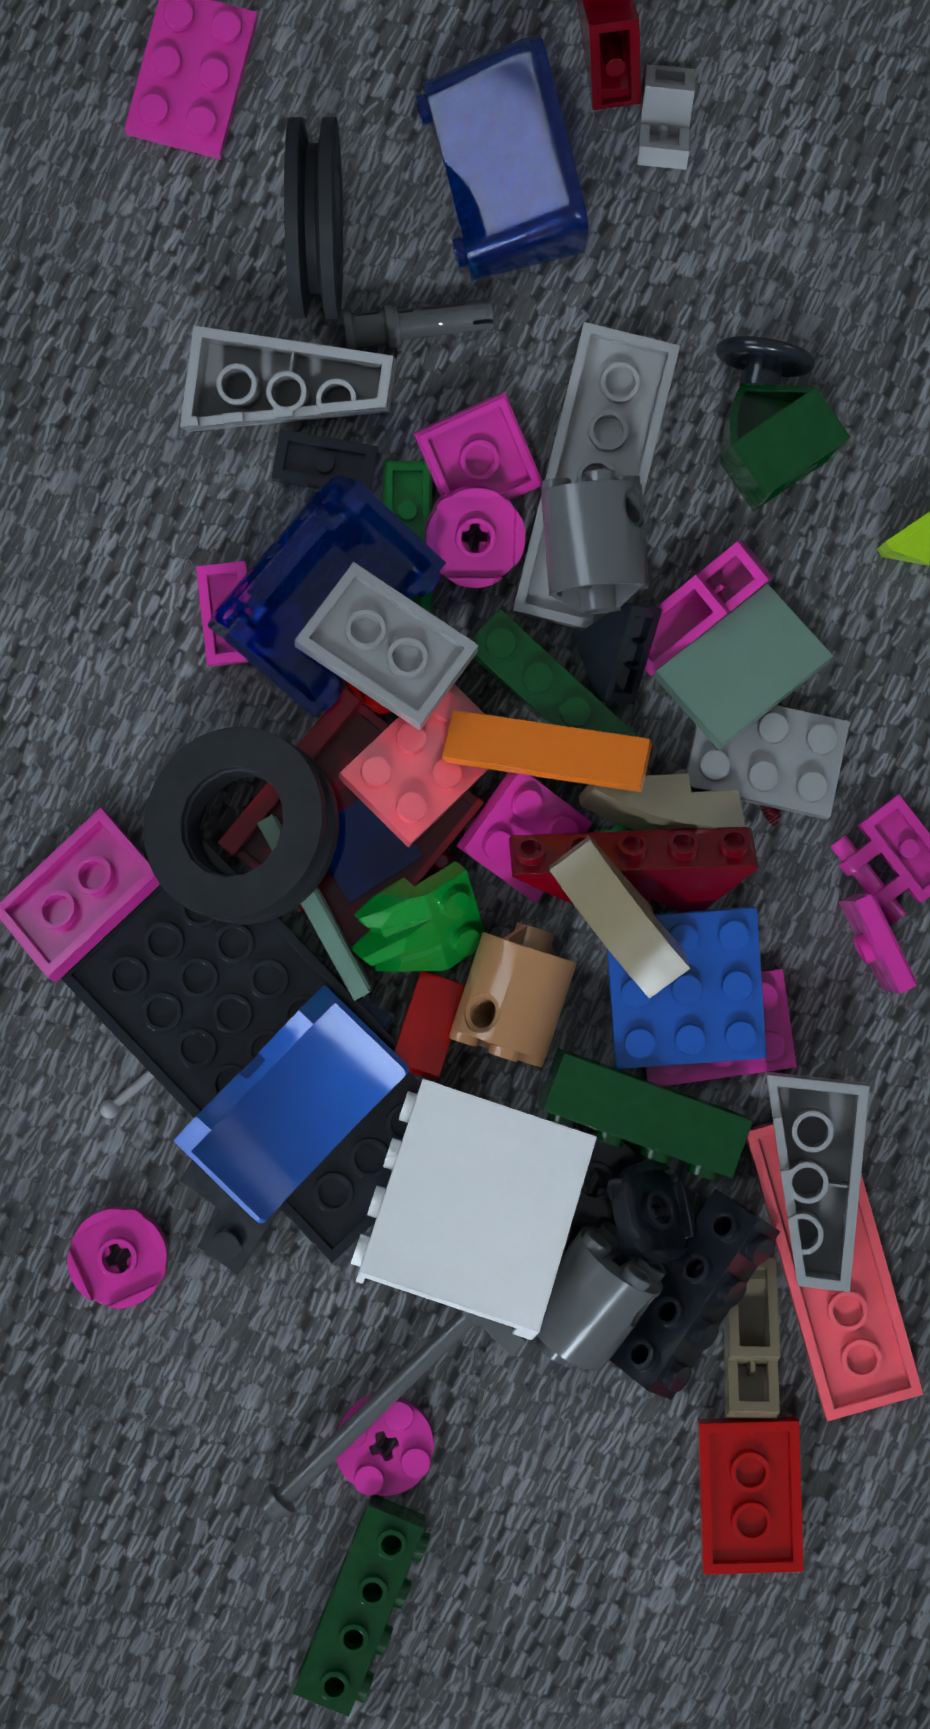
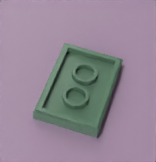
[654,583,833,751]

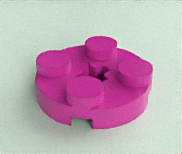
[424,486,525,588]
[67,1206,169,1309]
[336,1394,434,1496]

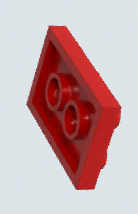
[697,1417,804,1574]

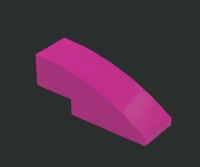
[645,539,774,676]

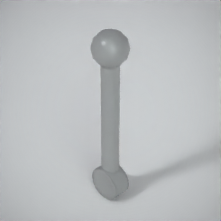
[100,1071,155,1119]

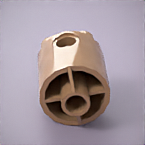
[448,922,577,1067]

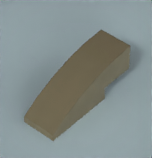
[579,773,745,831]
[549,836,690,999]
[724,1257,781,1419]

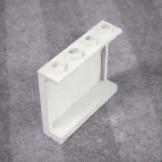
[351,1079,597,1340]

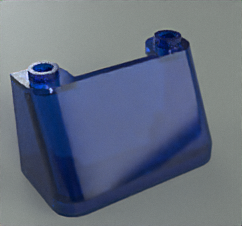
[415,34,589,281]
[208,475,446,717]

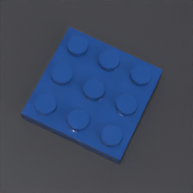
[607,906,767,1069]

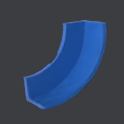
[173,985,409,1223]

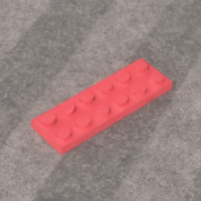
[746,1122,924,1422]

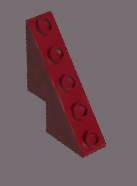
[577,0,641,110]
[509,827,759,912]

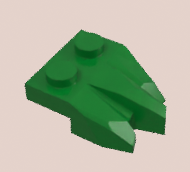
[350,861,485,972]

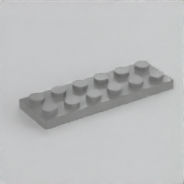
[512,322,680,630]

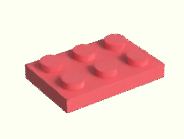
[338,684,490,848]

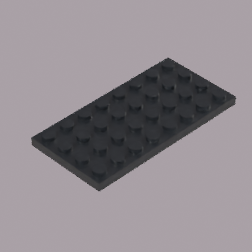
[61,837,438,1264]

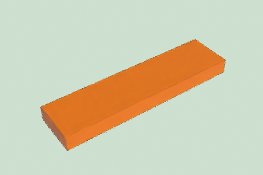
[442,710,652,793]

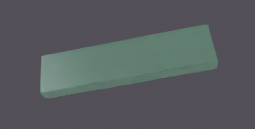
[257,815,373,1001]

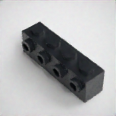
[610,1189,781,1400]

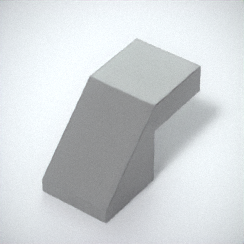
[637,64,695,170]

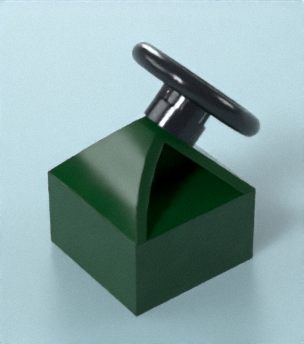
[716,336,851,512]

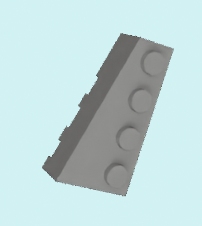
[180,326,397,432]
[766,1072,870,1292]

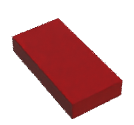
[394,971,465,1081]

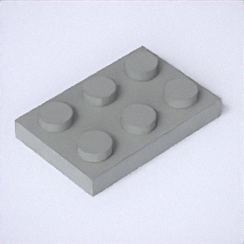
[295,562,479,730]
[686,705,850,820]

